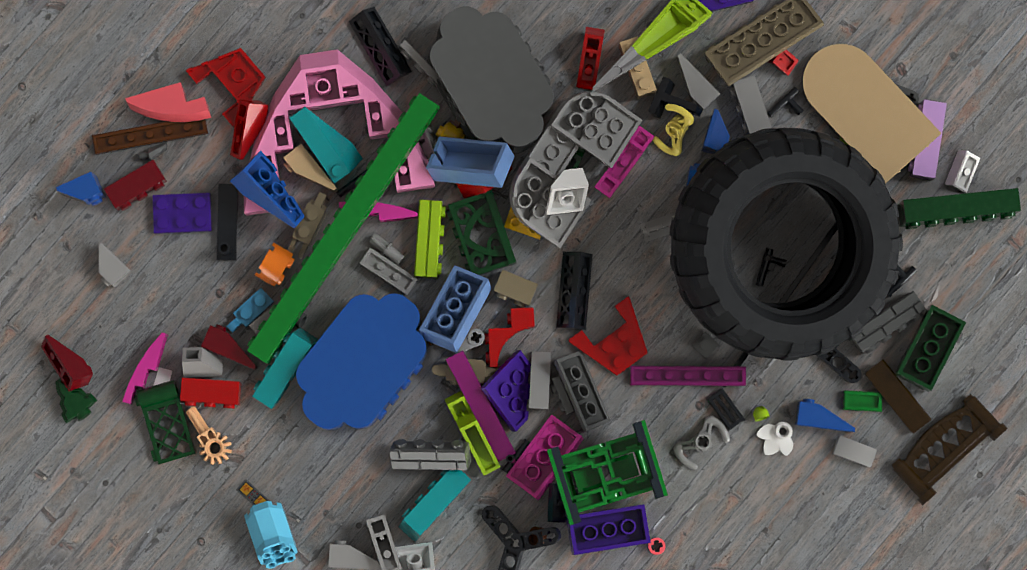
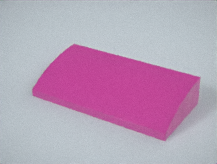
[506,414,584,501]

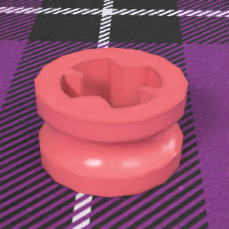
[648,538,666,555]

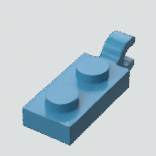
[226,288,274,333]

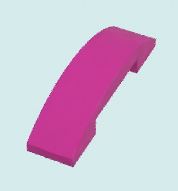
[594,125,655,198]

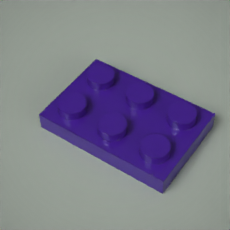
[153,193,212,234]

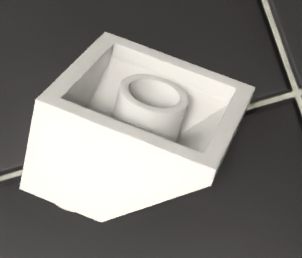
[545,168,589,215]
[395,542,435,570]

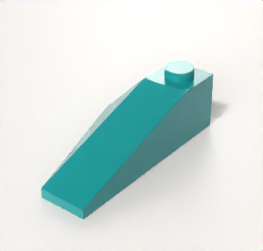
[289,107,363,183]

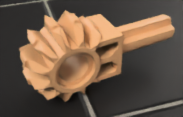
[186,406,232,465]

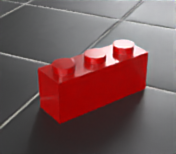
[180,378,241,409]

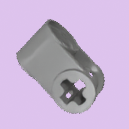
[452,329,485,355]

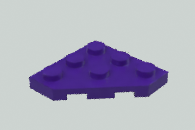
[481,350,531,432]

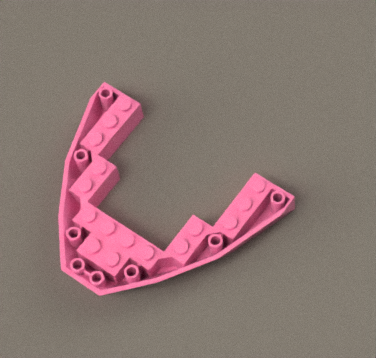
[244,49,435,216]

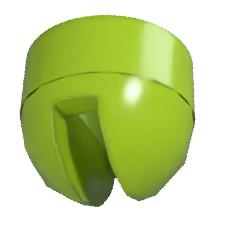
[753,406,770,422]

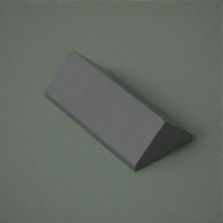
[553,351,611,433]

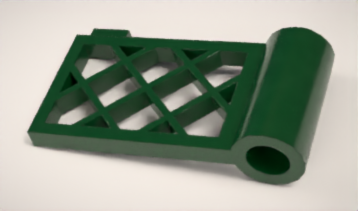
[134,380,196,465]

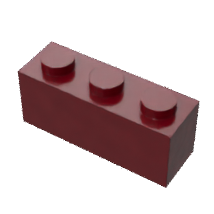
[104,160,167,211]

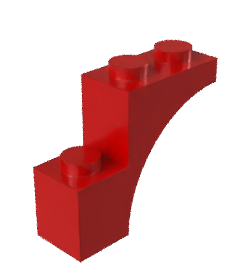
[485,307,535,368]

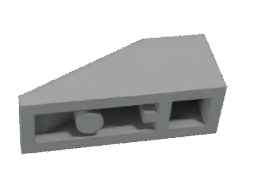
[677,53,720,112]
[366,514,402,570]
[329,540,381,570]

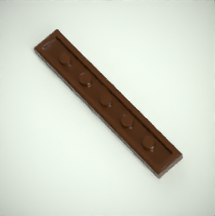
[92,119,208,155]

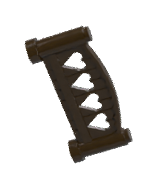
[891,394,1008,505]

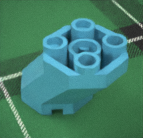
[244,501,298,569]

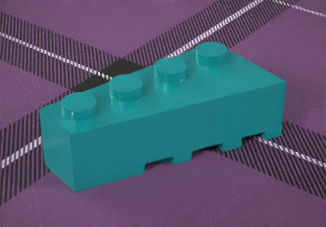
[398,470,471,542]

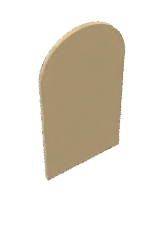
[803,44,941,184]

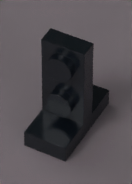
[648,76,703,119]

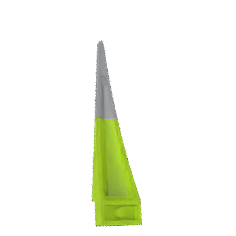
[592,0,712,92]

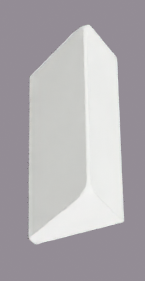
[945,150,980,193]

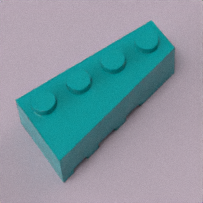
[252,328,319,409]

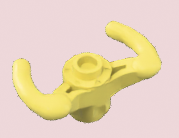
[652,104,694,156]

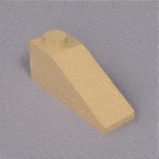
[283,144,338,193]

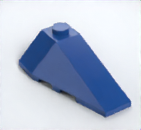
[230,151,305,228]

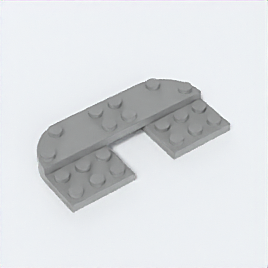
[509,92,642,248]

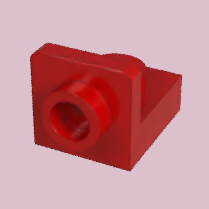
[767,49,799,76]

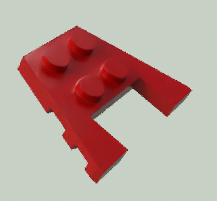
[186,48,266,128]
[568,296,648,376]

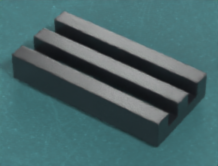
[706,388,745,431]

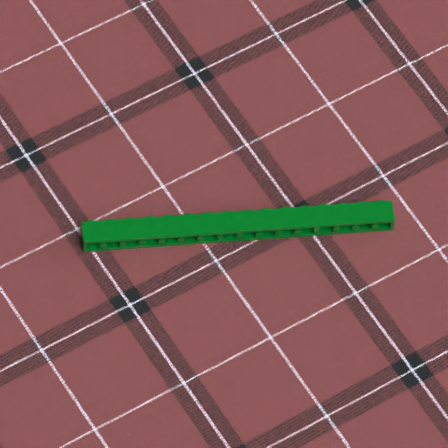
[247,93,440,364]

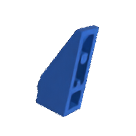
[795,399,855,432]

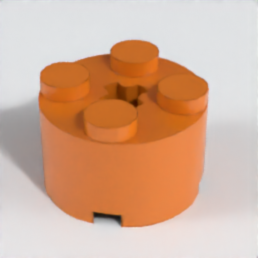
[254,242,295,287]

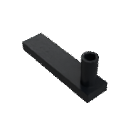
[217,184,238,261]

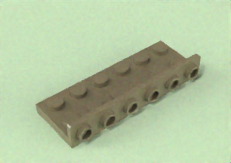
[705,0,824,87]

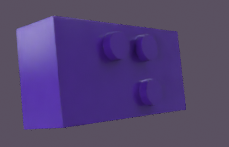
[566,504,651,555]

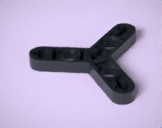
[482,505,561,570]

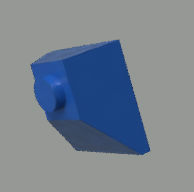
[701,109,730,154]

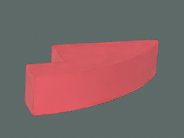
[125,82,211,122]

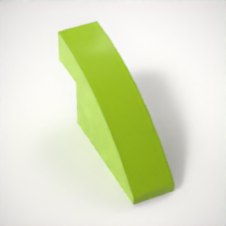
[444,391,501,476]

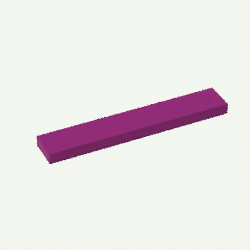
[446,350,516,462]
[630,366,746,386]

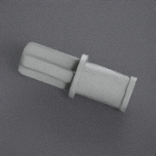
[370,233,405,266]

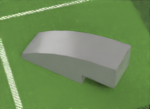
[529,351,551,410]

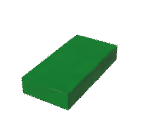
[843,390,883,412]

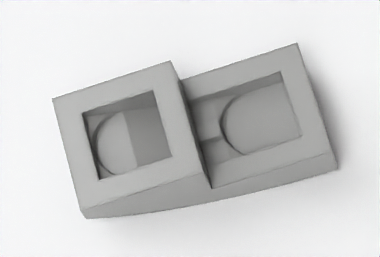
[832,435,877,468]

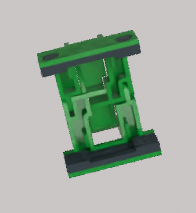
[547,420,668,525]

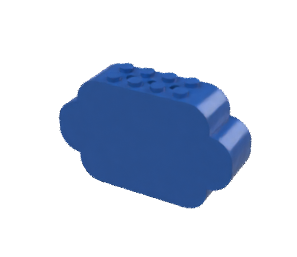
[296,293,427,430]

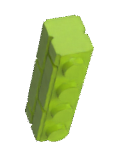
[414,200,446,279]

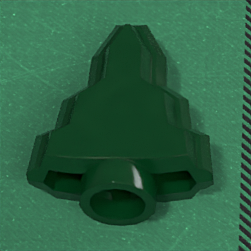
[55,378,97,423]

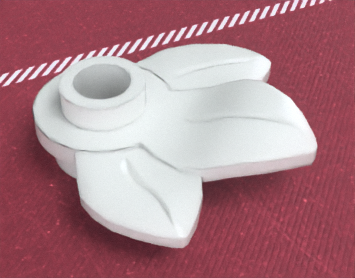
[756,422,793,456]

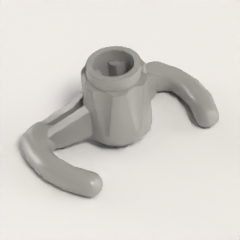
[673,416,730,470]

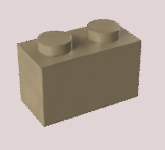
[494,269,538,308]

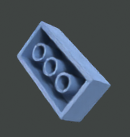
[419,265,492,353]

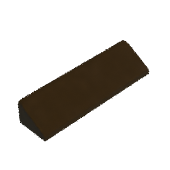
[865,359,932,434]

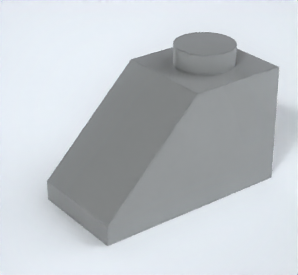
[99,243,131,287]

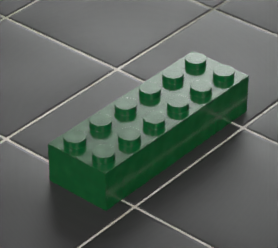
[898,188,1021,230]

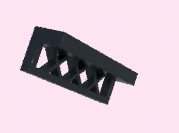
[349,7,412,86]
[556,252,593,330]

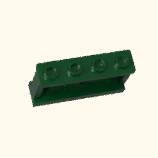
[446,190,516,275]

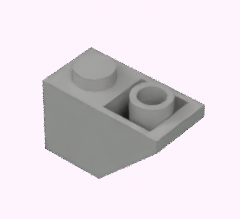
[182,347,223,378]

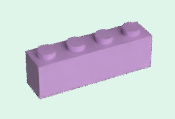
[908,100,947,181]

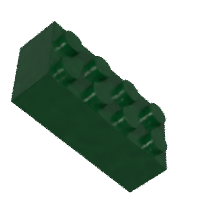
[895,305,966,392]

